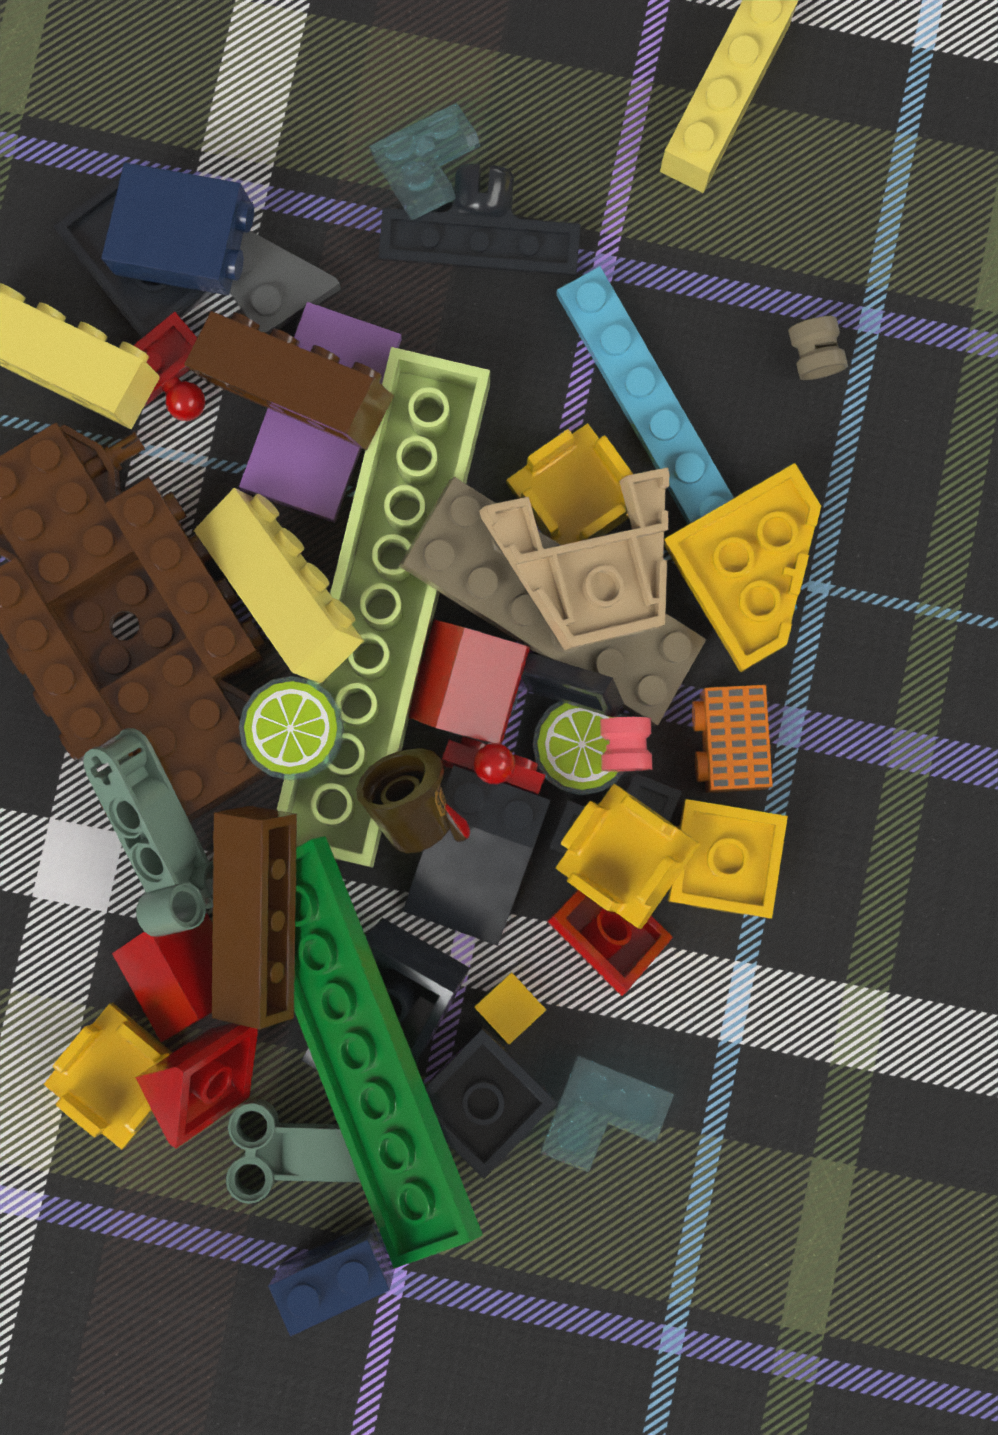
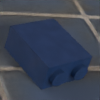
[101,162,254,296]
[268,1221,395,1336]

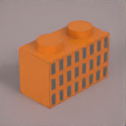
[692,685,773,793]

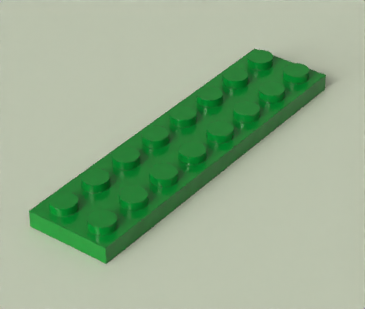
[294,836,483,1269]

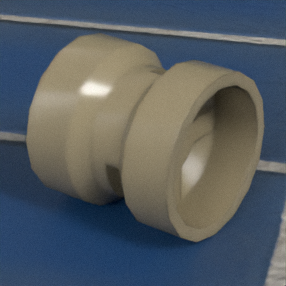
[788,316,848,380]

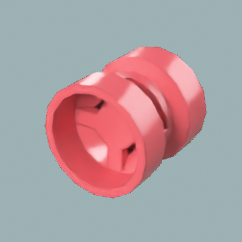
[600,717,652,772]

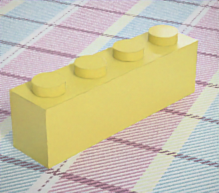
[660,0,798,193]
[0,283,160,429]
[194,488,364,683]

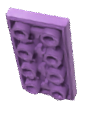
[239,302,402,523]

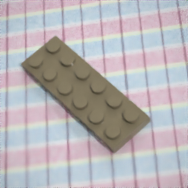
[399,477,706,726]

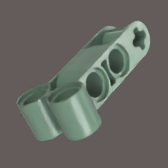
[83,728,213,937]
[226,1099,361,1204]

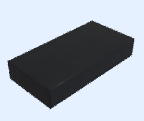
[521,652,624,718]

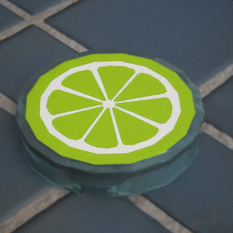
[239,676,344,781]
[532,701,624,796]

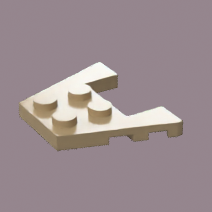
[479,467,670,650]

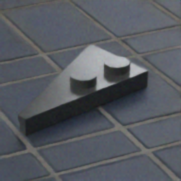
[230,231,341,335]

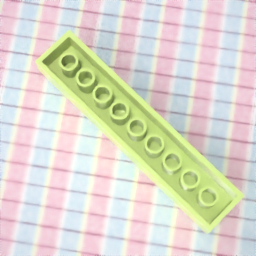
[277,347,490,868]

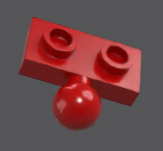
[133,312,206,421]
[442,737,545,796]

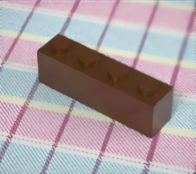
[184,311,394,450]
[212,806,297,1029]

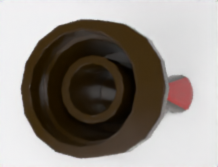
[356,748,470,853]

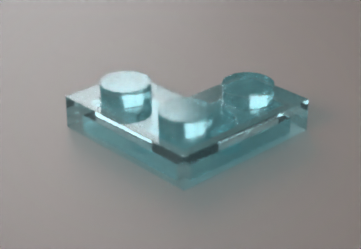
[369,103,480,220]
[540,1055,674,1172]

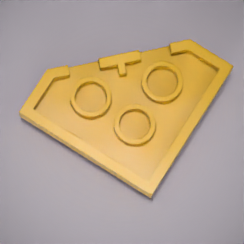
[664,463,821,672]

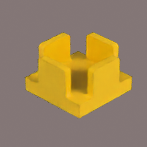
[506,423,633,545]
[556,784,700,929]
[668,799,788,918]
[43,1003,173,1150]

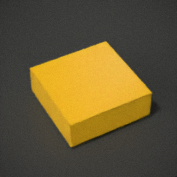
[474,972,546,1045]

